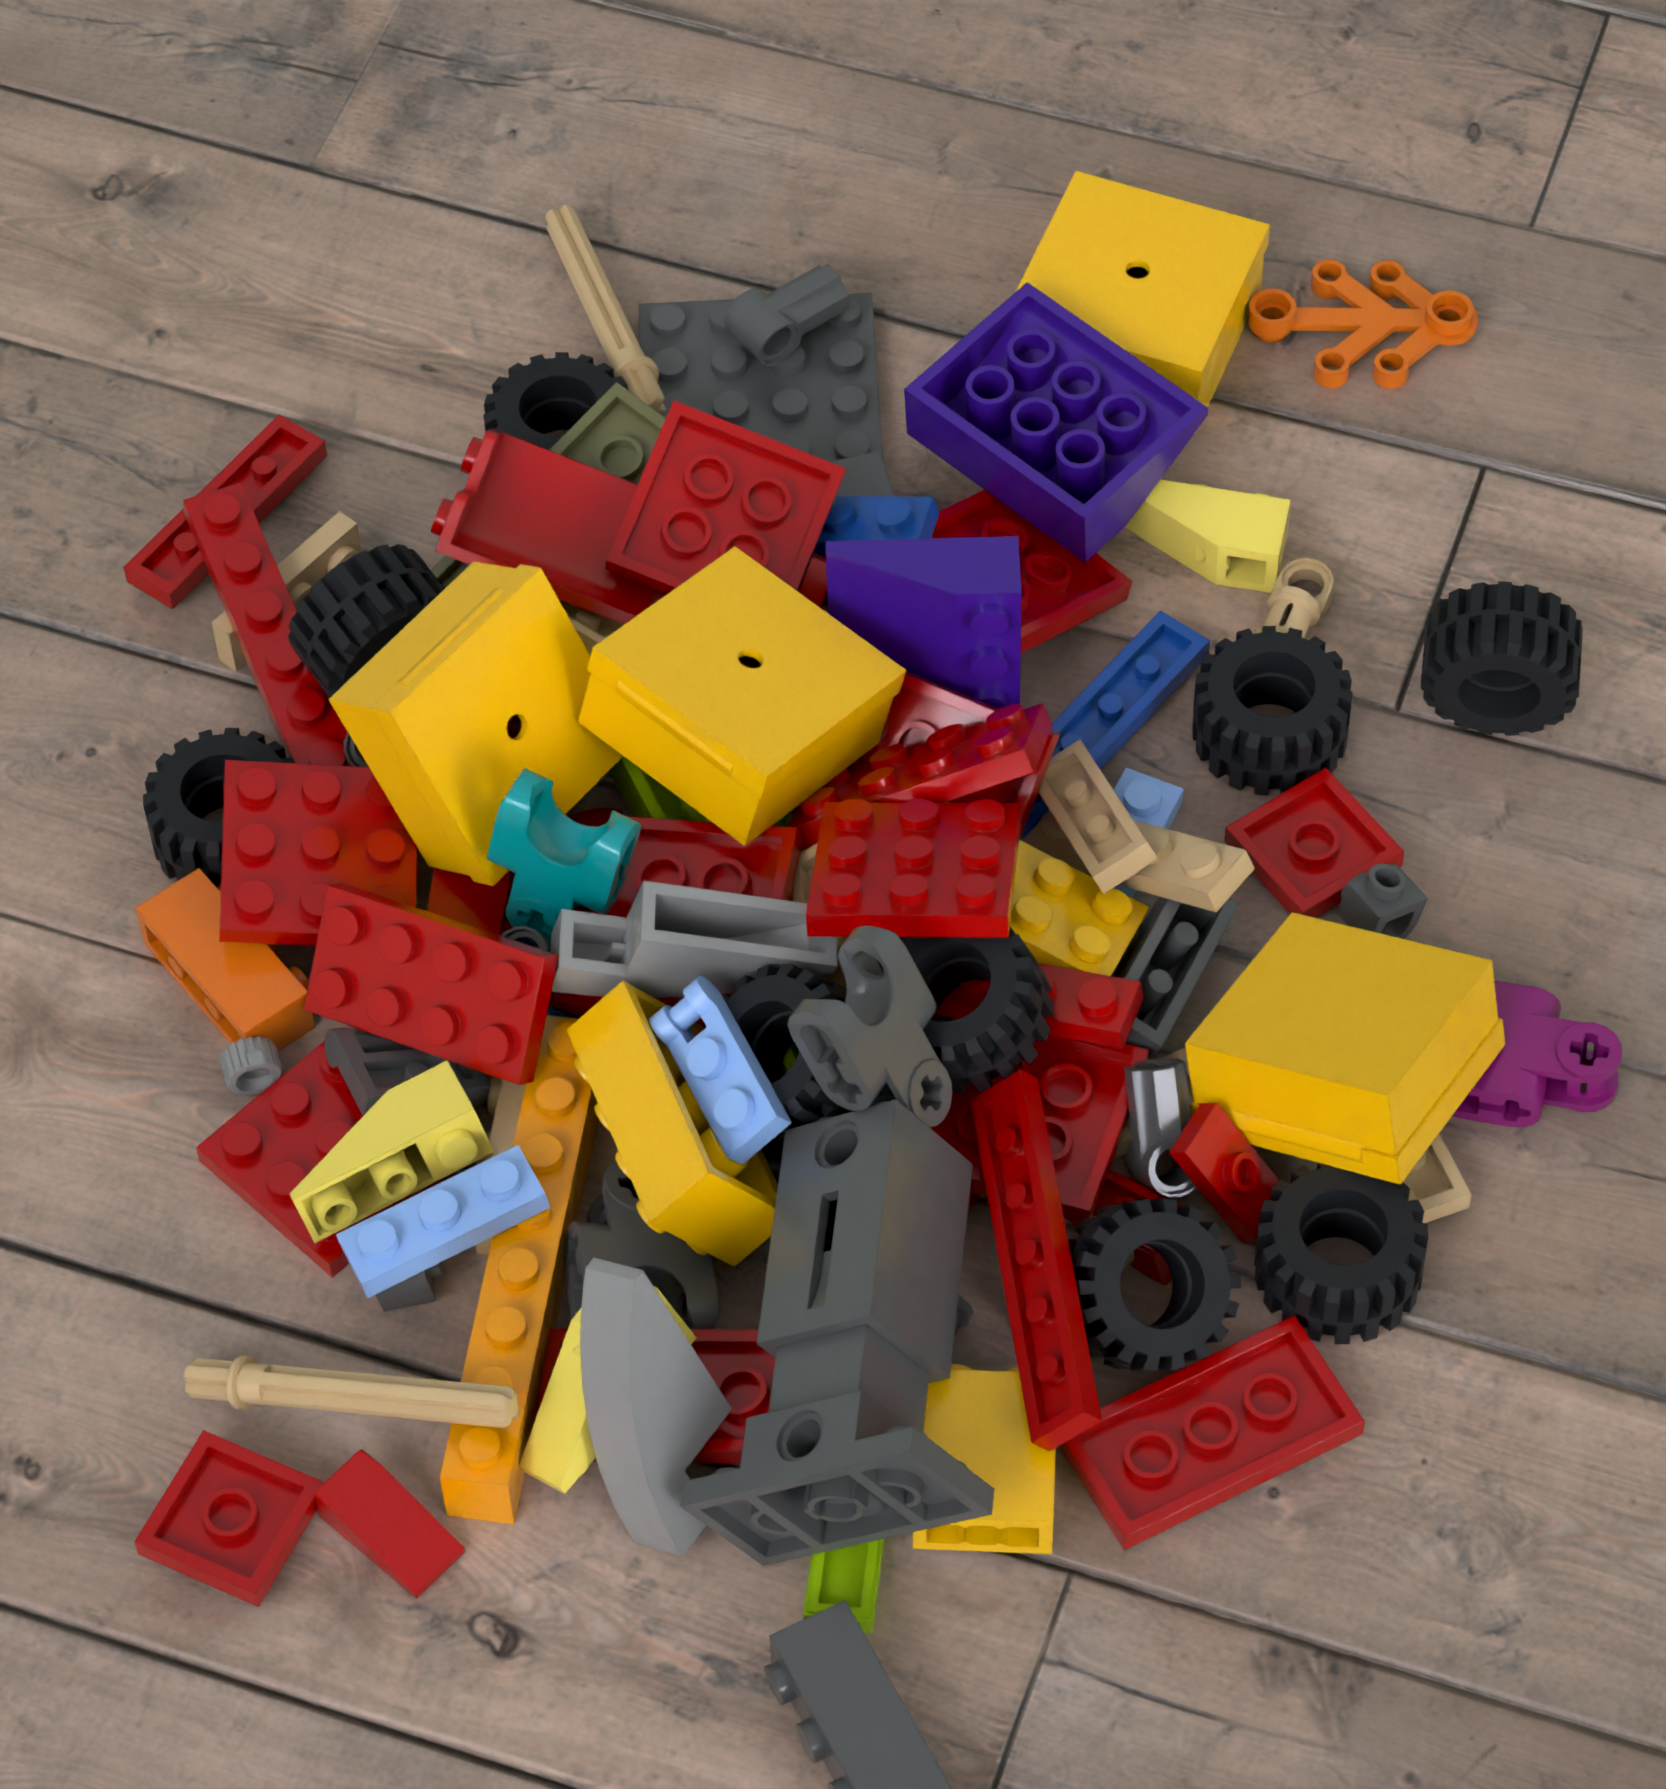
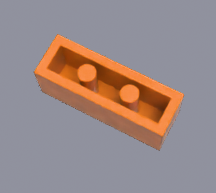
[135,868,315,1052]

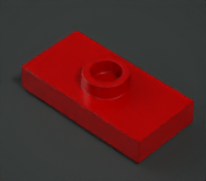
[1169,1102,1279,1242]

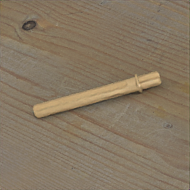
[545,204,666,415]
[183,1355,520,1428]

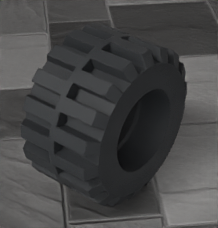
[483,352,628,450]
[288,544,445,697]
[1421,581,1583,736]
[1192,626,1353,796]
[143,728,295,886]
[899,926,1054,1093]
[704,964,853,1143]
[1254,1163,1428,1344]
[1068,1198,1241,1371]

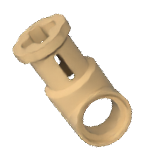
[1253,558,1334,638]

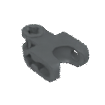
[787,925,952,1127]
[563,1161,720,1329]

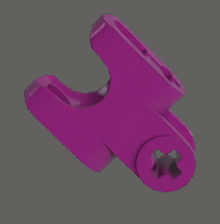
[1452,980,1622,1127]

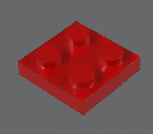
[1224,768,1404,918]
[134,1430,324,1607]

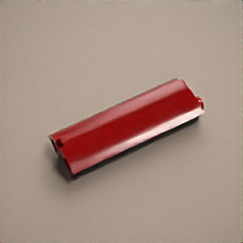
[431,428,827,625]

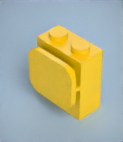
[913,1364,1056,1554]

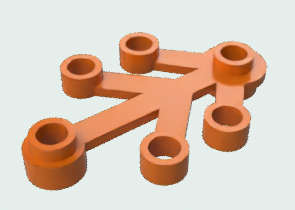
[1248,259,1478,389]

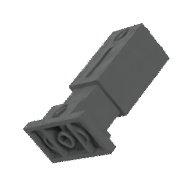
[680,1099,995,1566]

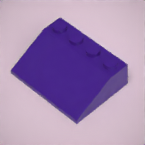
[904,282,1208,562]
[826,536,1022,709]

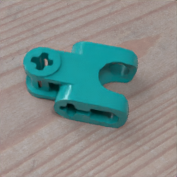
[487,768,642,942]

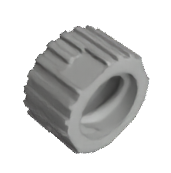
[219,1036,282,1096]

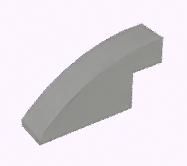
[550,880,838,998]
[580,1257,732,1557]

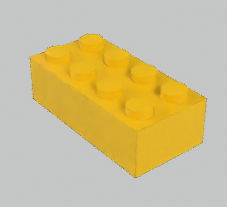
[944,801,1150,977]
[566,980,778,1267]

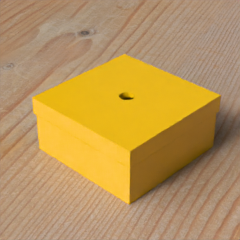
[1016,171,1270,433]
[578,547,907,846]
[328,561,623,886]
[1185,912,1505,1185]

